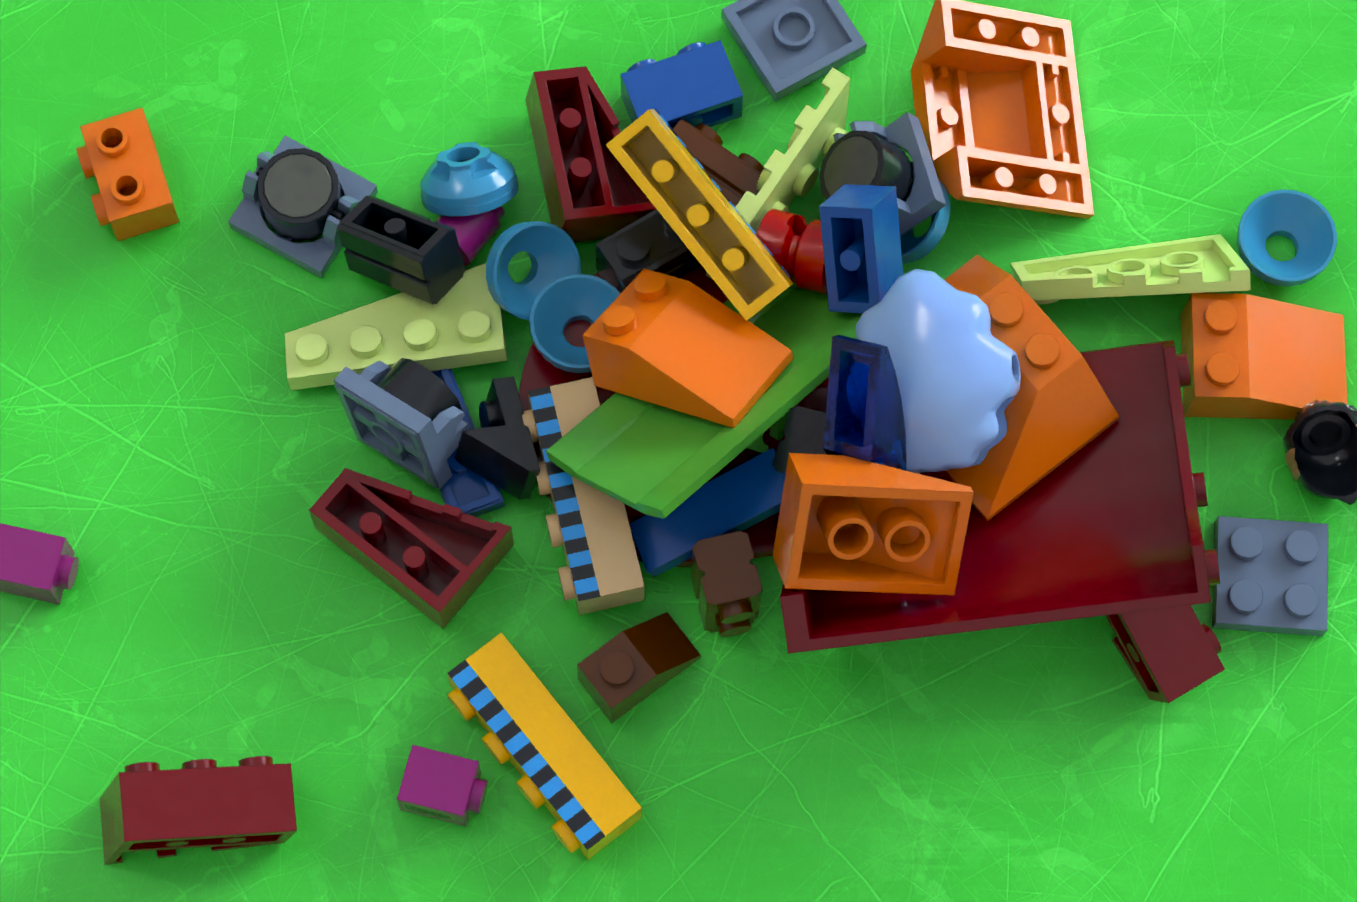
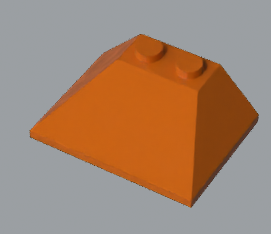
[910,0,1094,219]
[849,255,1119,522]

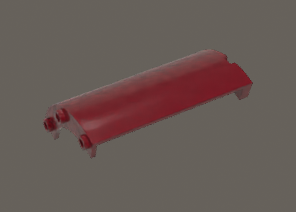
[776,340,1220,654]

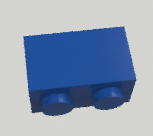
[620,40,743,129]
[819,184,903,313]

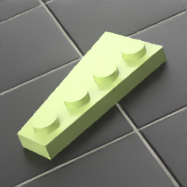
[706,67,850,280]
[1010,234,1251,304]
[285,263,507,390]

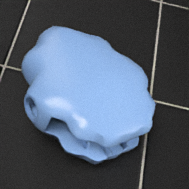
[841,269,1021,474]

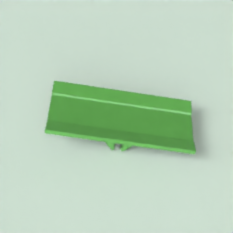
[546,278,863,519]

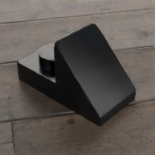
[455,376,540,500]

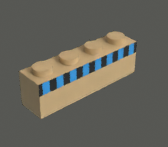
[522,377,645,615]

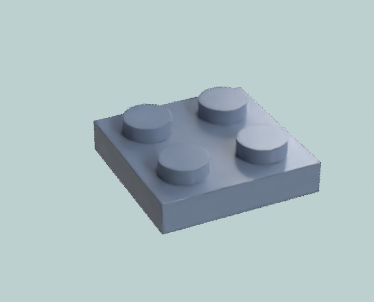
[721,0,867,102]
[1212,516,1328,636]

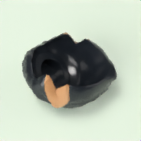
[1283,399,1357,505]

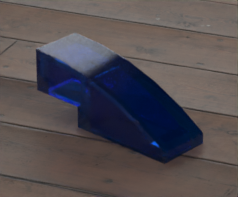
[823,335,906,471]

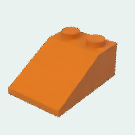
[583,268,793,428]
[1181,293,1348,419]
[773,453,974,596]

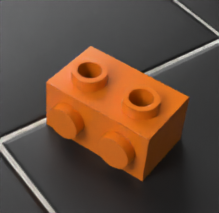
[76,108,179,241]

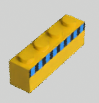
[606,109,795,321]
[447,632,642,860]

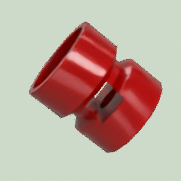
[756,209,827,295]

